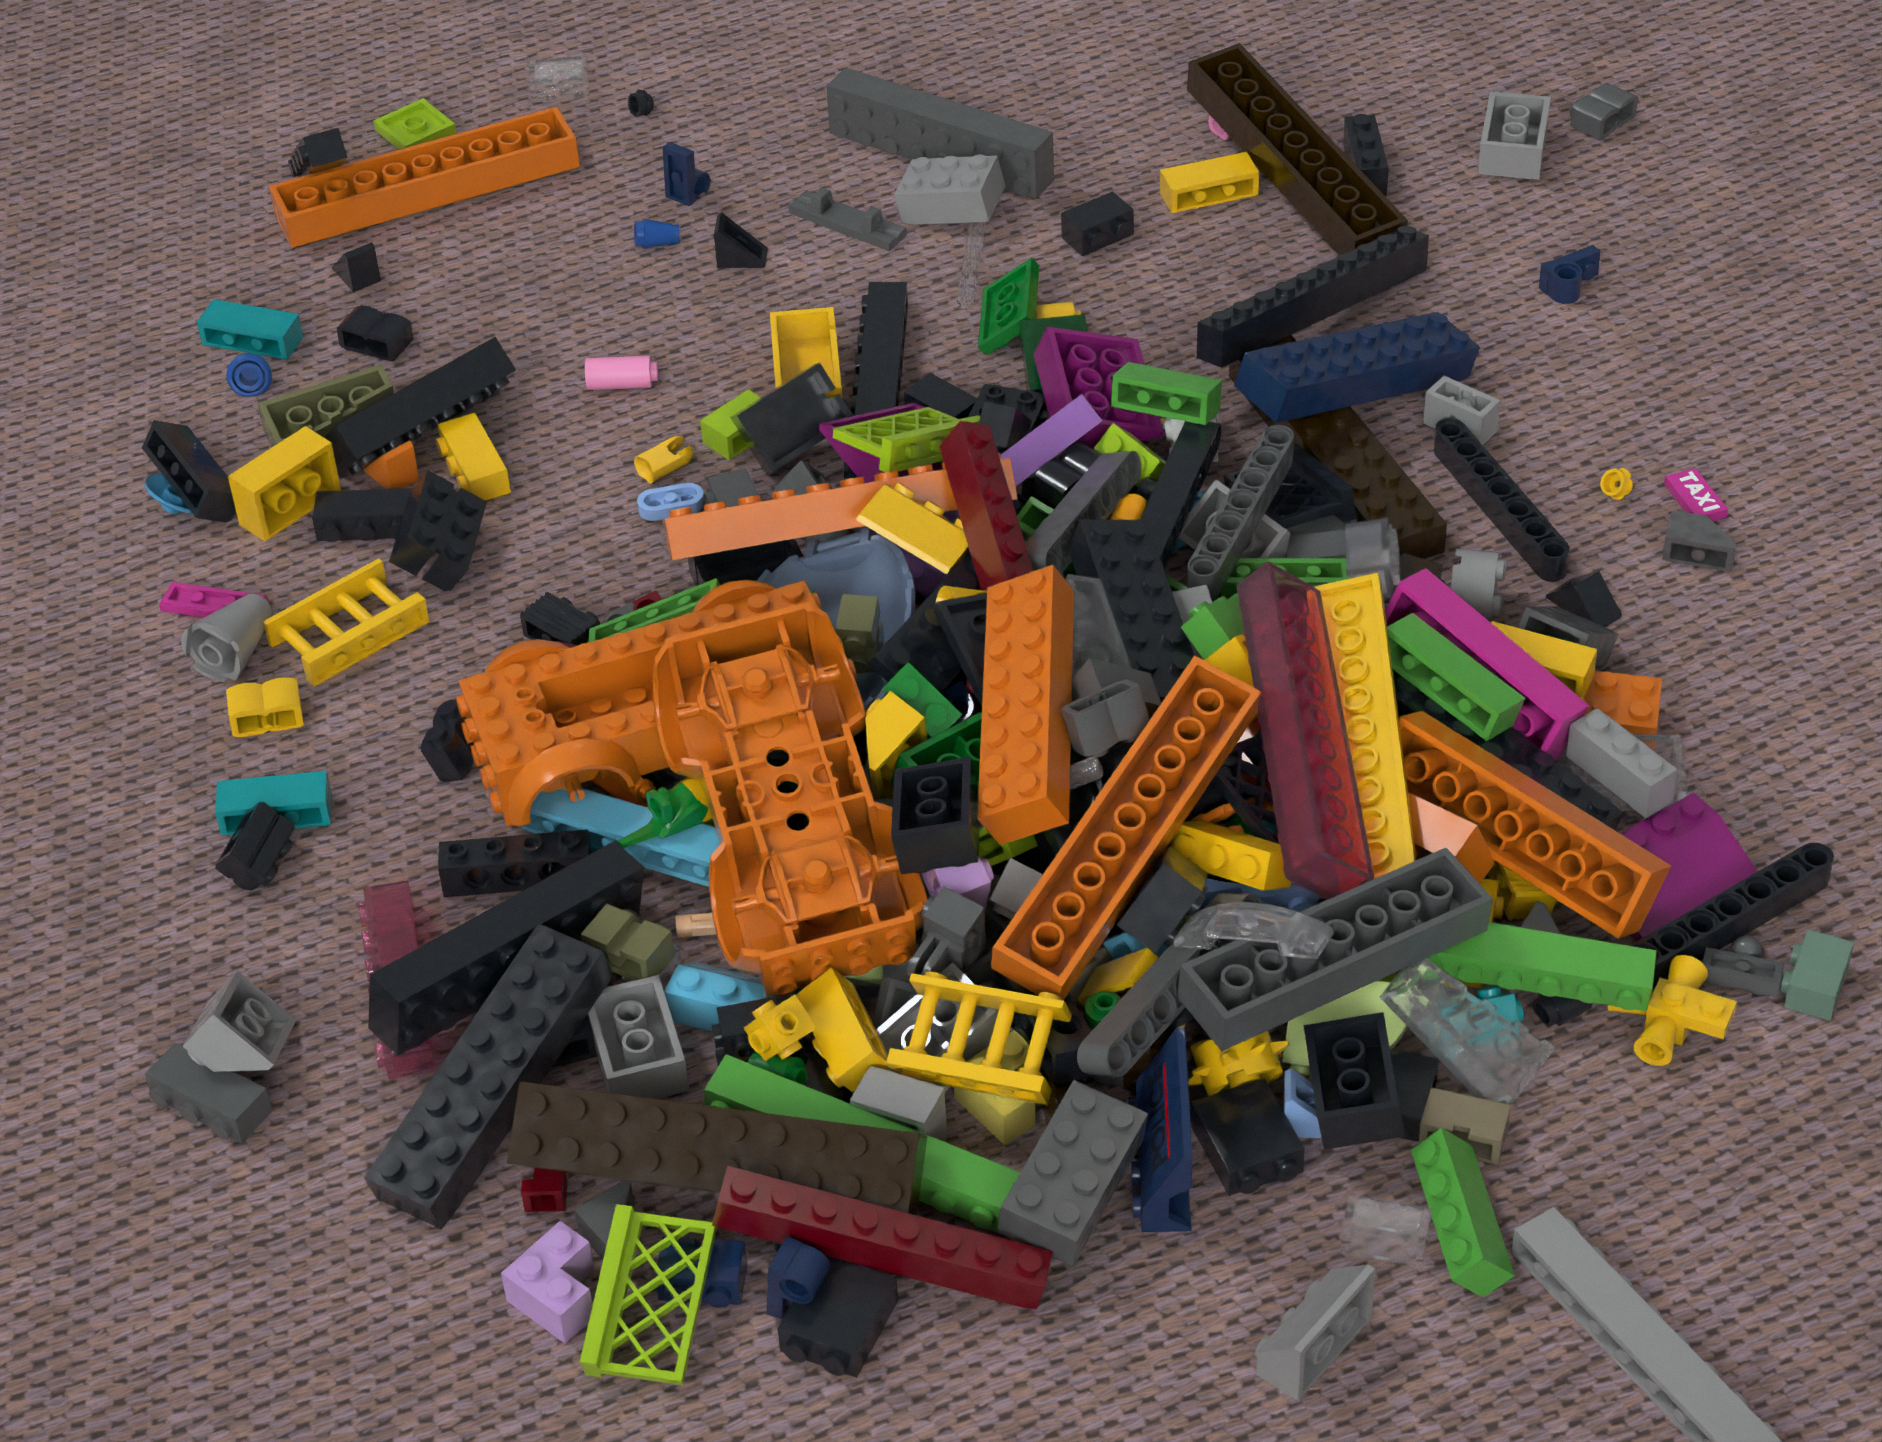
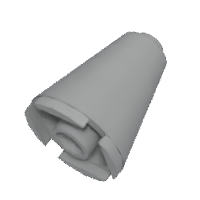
[181,594,272,682]

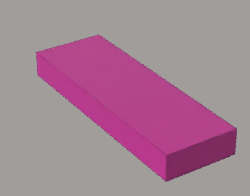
[159,582,269,617]

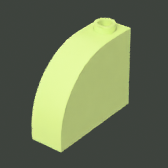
[1282,981,1415,1078]

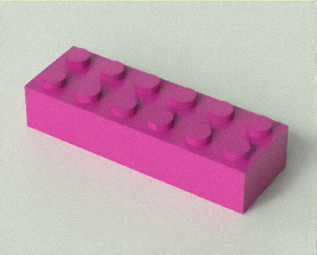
[1385,568,1589,760]

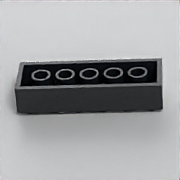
[324,337,516,476]

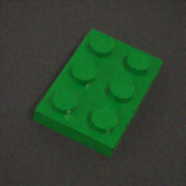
[978,257,1040,354]

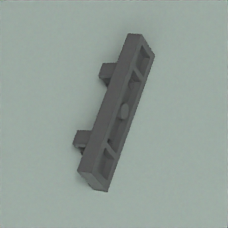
[789,187,907,251]

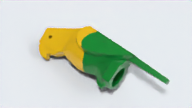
[618,777,712,848]

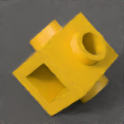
[744,994,817,1061]

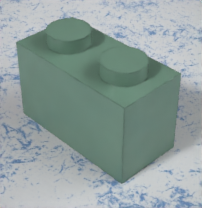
[1780,929,1854,1021]

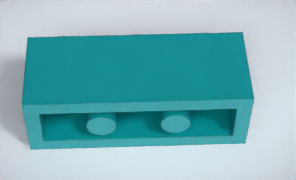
[197,299,304,360]
[215,771,332,836]

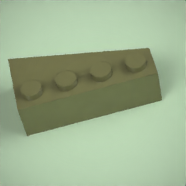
[258,364,394,448]

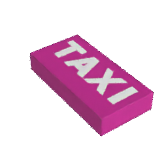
[1664,468,1728,521]

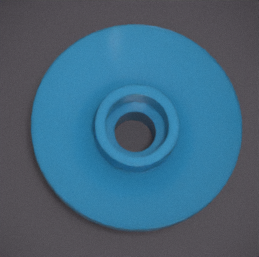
[144,474,192,514]

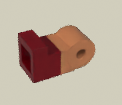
[521,1168,569,1212]

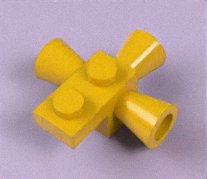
[1608,955,1737,1066]

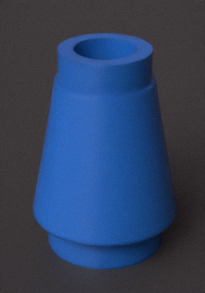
[634,218,679,249]

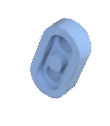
[637,483,705,521]

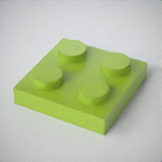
[373,98,456,150]

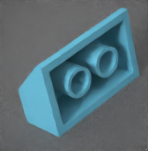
[664,962,803,1032]

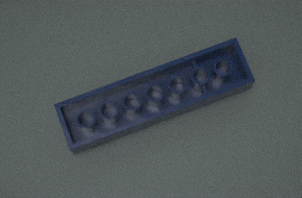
[1234,312,1480,423]

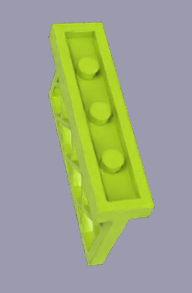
[832,407,980,472]
[580,1204,717,1385]

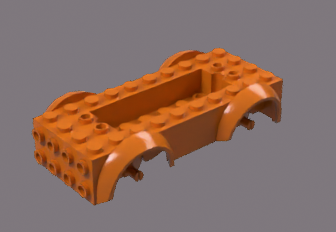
[455,580,857,826]
[653,601,928,997]

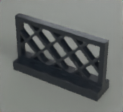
[1224,443,1356,529]
[1212,725,1336,878]

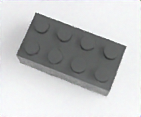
[998,1080,1148,1266]

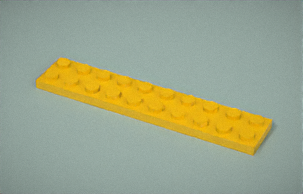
[1306,573,1416,894]

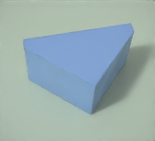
[1283,1068,1321,1138]

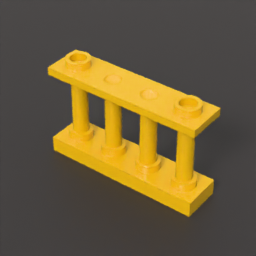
[263,558,430,687]
[886,972,1071,1105]

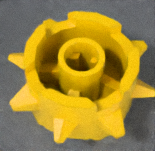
[1188,1031,1290,1096]

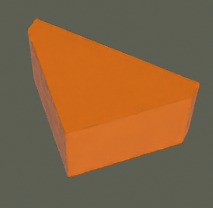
[363,440,420,489]

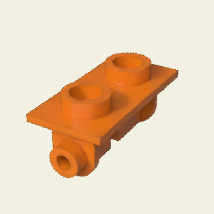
[590,769,658,807]

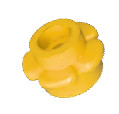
[1600,468,1633,501]

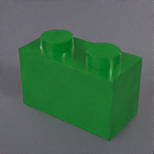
[882,662,962,738]

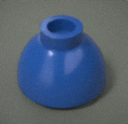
[226,353,272,397]

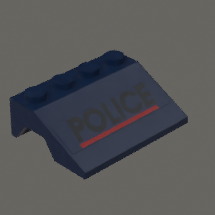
[1128,1027,1192,1232]

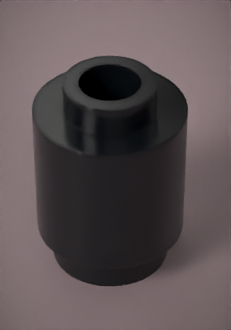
[1532,993,1592,1028]

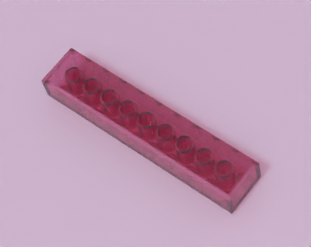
[1237,561,1375,899]

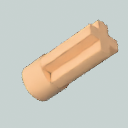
[675,912,717,938]

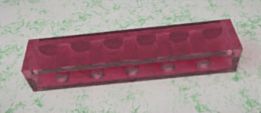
[358,880,435,1080]

